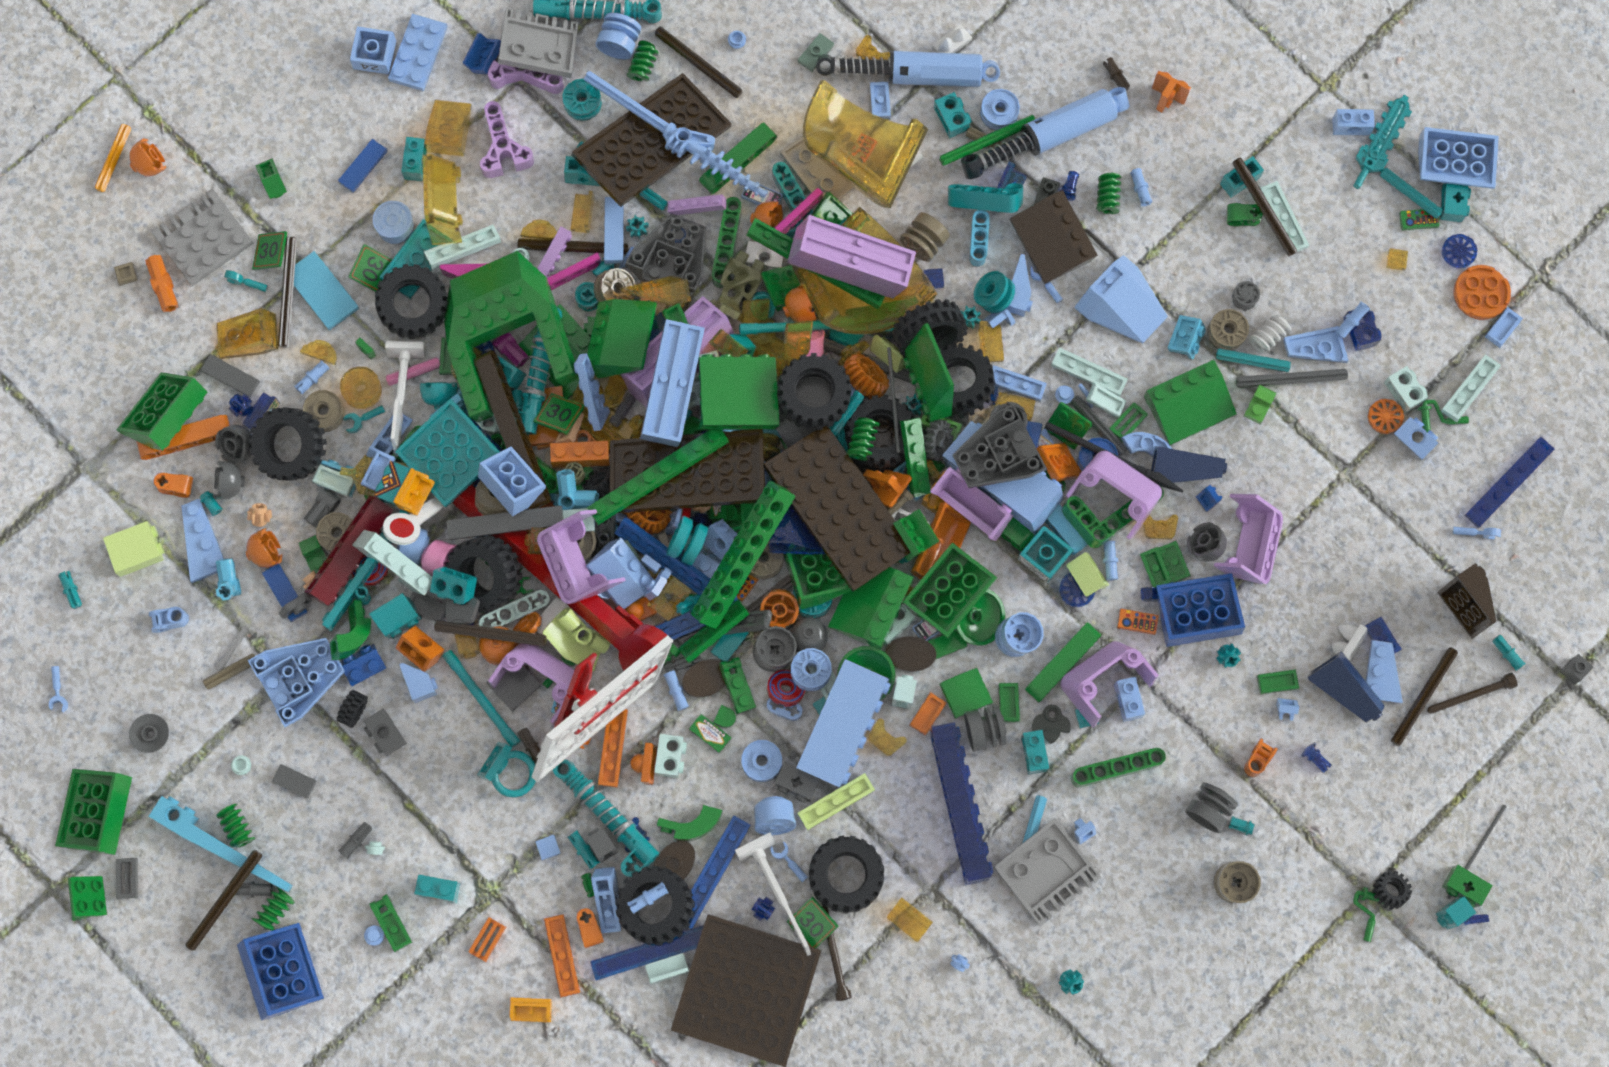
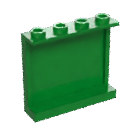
[697,354,779,430]

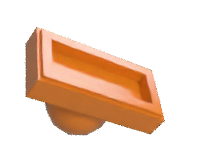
[618,597,657,621]
[630,743,658,785]

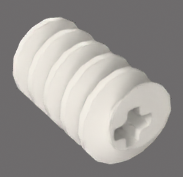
[1249,315,1291,354]

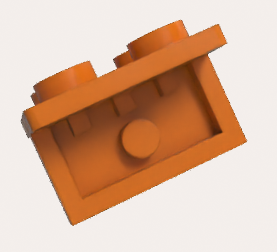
[1152,71,1191,113]
[863,470,912,508]

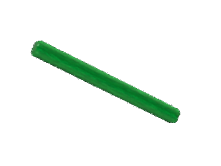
[939,115,1036,166]

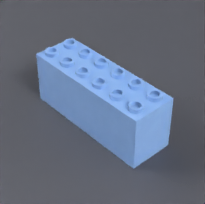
[640,319,705,447]
[942,421,1063,534]
[796,659,891,788]

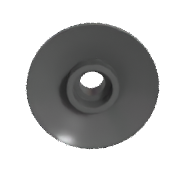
[129,714,169,753]

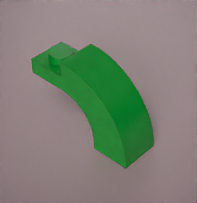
[330,600,371,660]
[657,805,723,841]

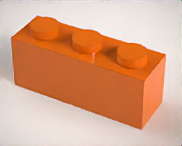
[550,441,610,468]

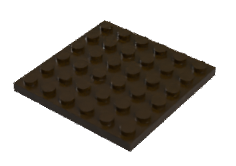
[671,914,822,1067]

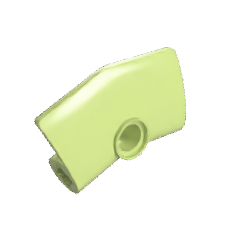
[542,607,610,671]

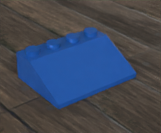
[1156,573,1245,647]
[237,923,324,1021]

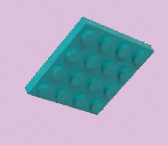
[395,398,500,508]

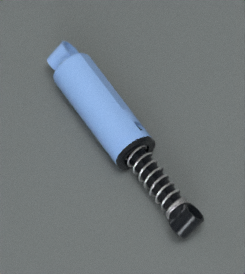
[816,51,1000,87]
[961,87,1130,179]

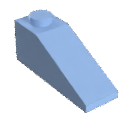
[1007,254,1033,317]
[364,414,412,464]
[591,867,622,933]

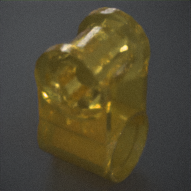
[604,374,628,408]

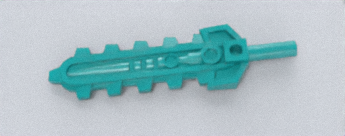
[1353,95,1412,189]

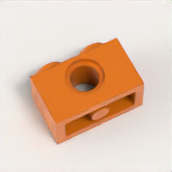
[395,625,445,672]

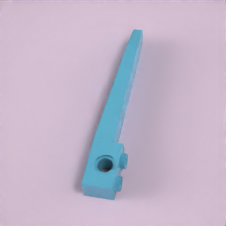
[148,796,293,892]

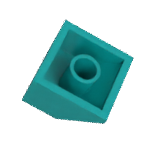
[369,593,422,639]

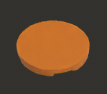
[1453,265,1511,320]

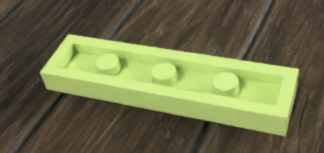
[797,773,875,831]

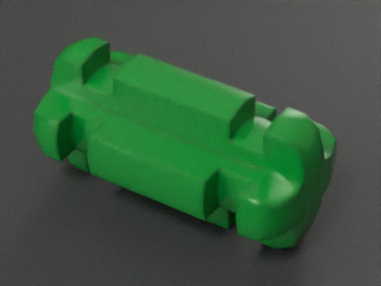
[581,873,594,898]

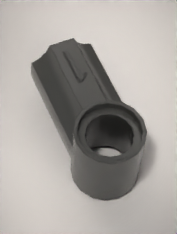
[304,488,341,528]

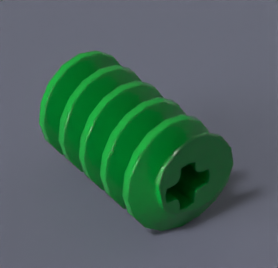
[626,40,659,82]
[1096,173,1122,215]
[847,417,879,461]
[216,803,255,848]
[251,886,295,931]

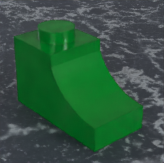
[255,158,287,199]

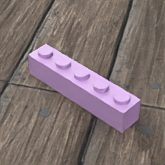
[668,194,726,215]
[537,226,572,278]

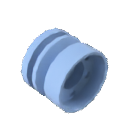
[595,13,641,60]
[995,612,1044,657]

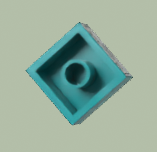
[1018,526,1074,583]

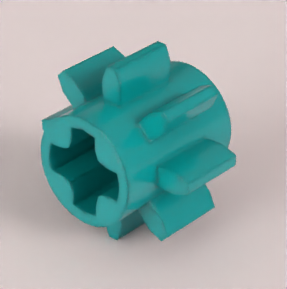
[626,215,649,239]
[961,305,981,329]
[902,394,922,417]
[1216,643,1241,668]
[1058,969,1084,995]

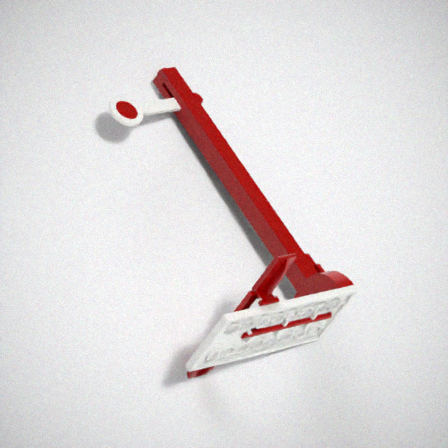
[383,481,674,782]

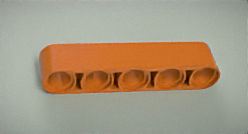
[136,415,230,460]

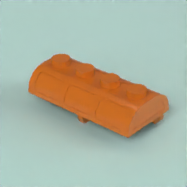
[911,502,971,580]

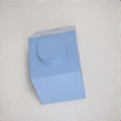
[399,663,438,703]

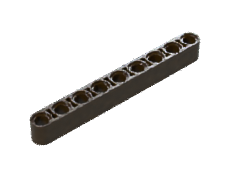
[474,350,551,509]

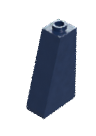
[1151,446,1227,483]
[1307,651,1385,723]

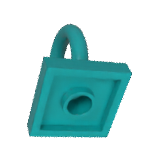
[477,742,536,798]

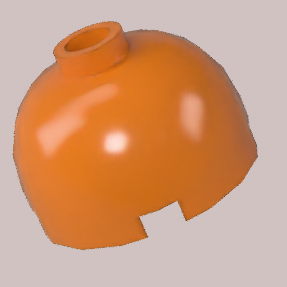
[129,138,166,177]
[750,201,783,228]
[782,285,816,323]
[246,528,283,568]
[760,589,799,628]
[479,626,518,665]

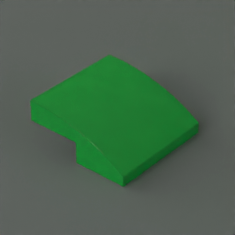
[1140,541,1191,589]
[939,668,993,719]

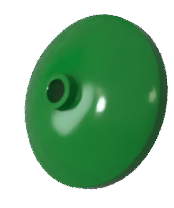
[956,589,1005,646]
[837,646,896,701]

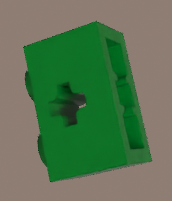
[1442,865,1493,908]

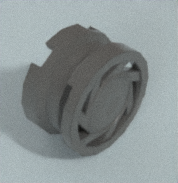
[1232,281,1260,311]

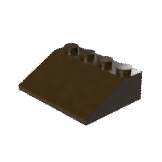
[1009,190,1098,285]
[1437,563,1497,639]

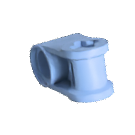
[149,607,189,633]

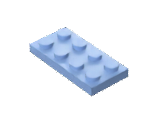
[388,14,448,91]

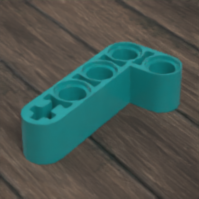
[772,162,814,238]
[948,183,1023,213]

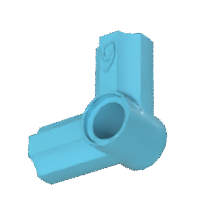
[557,469,599,510]
[216,558,241,601]

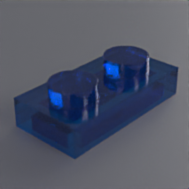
[1365,616,1402,654]

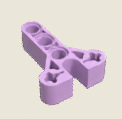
[488,49,564,94]
[480,101,534,178]

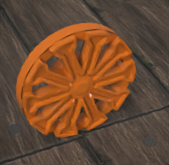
[1368,399,1404,434]
[513,612,542,644]

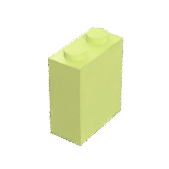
[103,521,165,577]

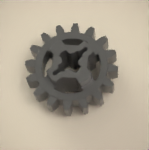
[924,419,953,461]

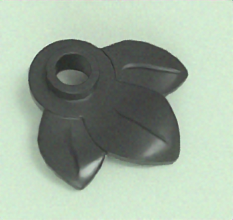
[1032,705,1071,744]

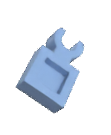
[644,567,672,600]

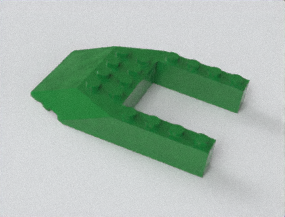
[444,251,579,422]

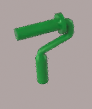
[1418,400,1469,432]
[1353,887,1384,942]

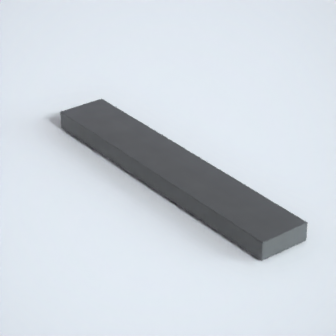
[446,506,564,540]

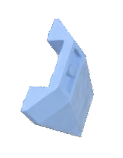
[1074,255,1168,344]
[248,638,345,728]

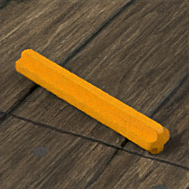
[95,124,131,192]

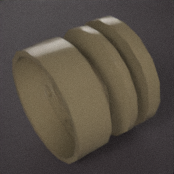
[900,212,950,262]
[1214,861,1261,903]

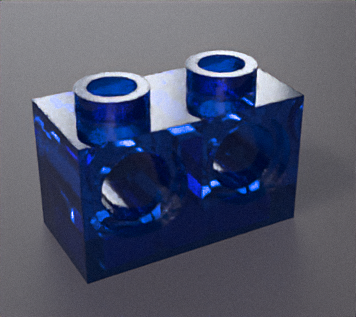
[1343,306,1382,352]

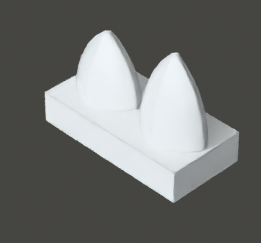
[932,24,972,53]
[1332,624,1368,661]

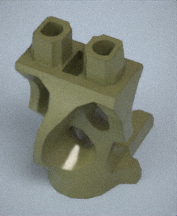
[710,250,765,322]

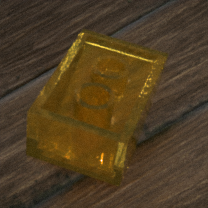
[424,100,472,156]
[620,275,691,307]
[216,308,278,359]

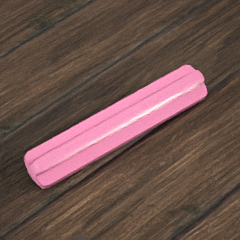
[386,357,440,386]

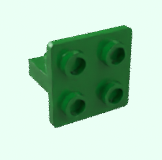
[761,265,800,312]
[1044,402,1092,450]
[893,509,939,561]
[68,876,107,921]

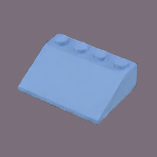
[1418,127,1499,189]

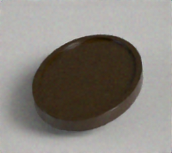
[885,636,937,672]
[682,659,730,698]
[653,841,695,880]

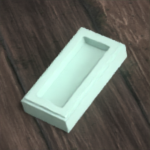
[1086,383,1126,418]
[312,465,356,497]

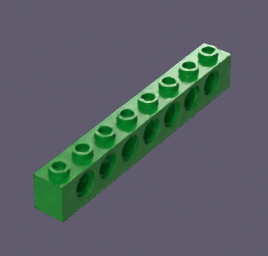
[690,480,795,629]

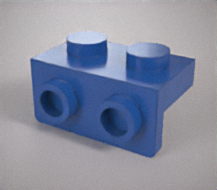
[463,33,501,75]
[340,644,386,687]

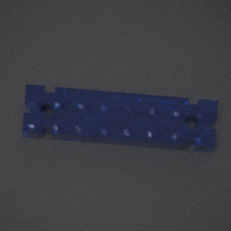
[929,722,994,886]

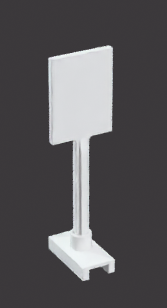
[385,341,426,456]
[735,833,811,956]

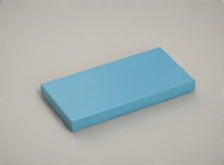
[294,251,360,331]

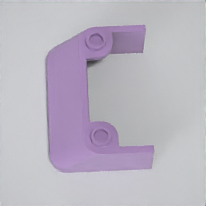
[1066,451,1162,540]
[930,467,1013,541]
[1214,494,1283,584]
[537,509,626,604]
[1060,641,1159,728]
[488,643,574,727]

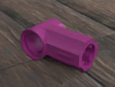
[492,332,529,368]

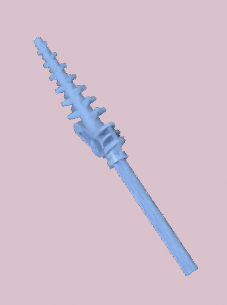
[584,71,768,198]

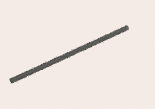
[887,347,900,453]
[1446,805,1507,900]

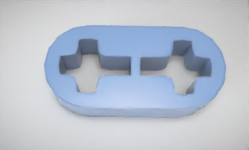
[767,698,803,721]

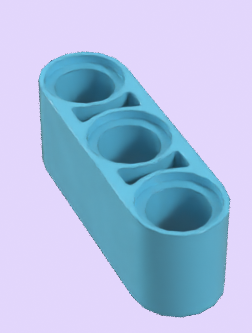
[969,210,990,267]
[1045,504,1088,555]

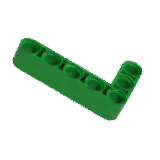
[1062,487,1164,548]

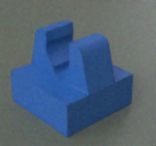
[1196,485,1223,512]

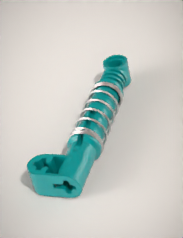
[533,0,662,24]
[519,307,562,435]
[553,759,660,877]

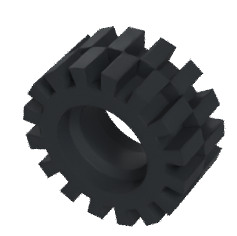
[583,466,610,499]
[336,690,368,728]
[1372,870,1412,910]

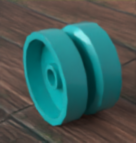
[666,516,709,566]

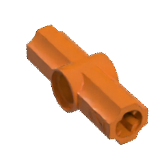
[145,255,179,312]

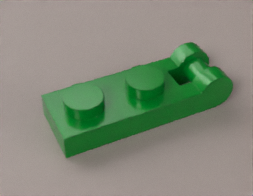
[719,657,756,714]
[369,894,413,952]

